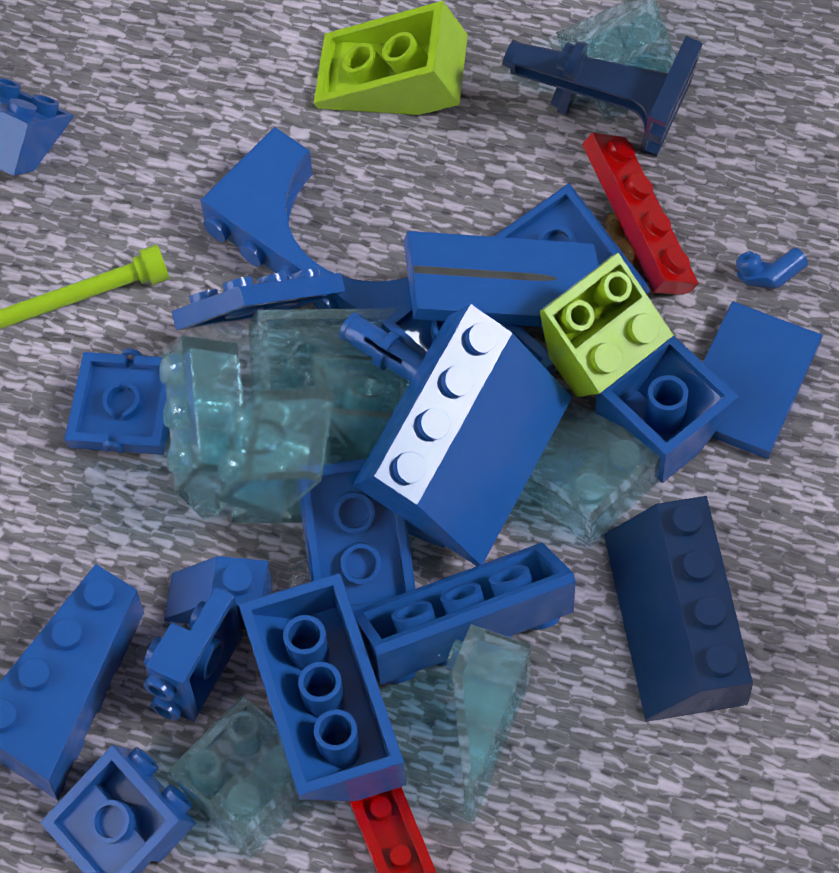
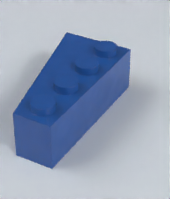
[0,564,144,801]

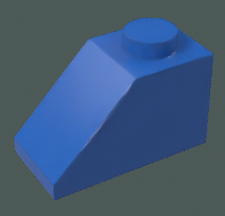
[164,556,273,629]

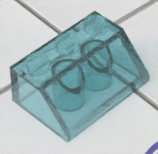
[159,335,251,520]

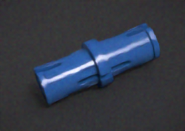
[339,312,425,382]

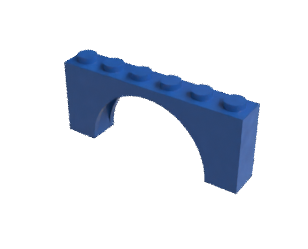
[200,127,411,358]

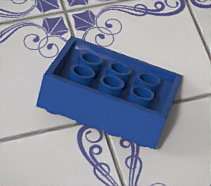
[353,304,572,566]

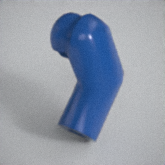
[736,247,808,289]

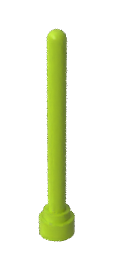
[0,244,170,329]

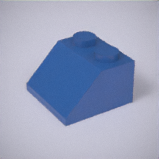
[595,336,740,483]

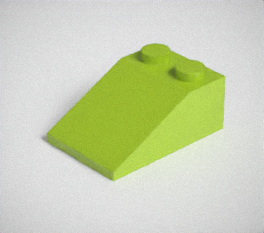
[314,1,468,115]

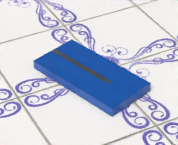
[403,231,598,327]

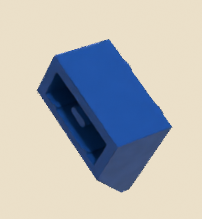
[0,78,74,176]

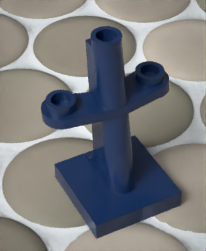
[502,36,703,157]

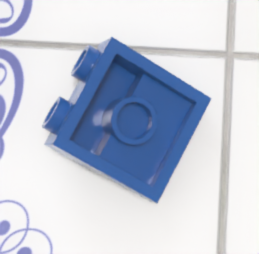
[143,587,243,722]
[40,745,197,873]

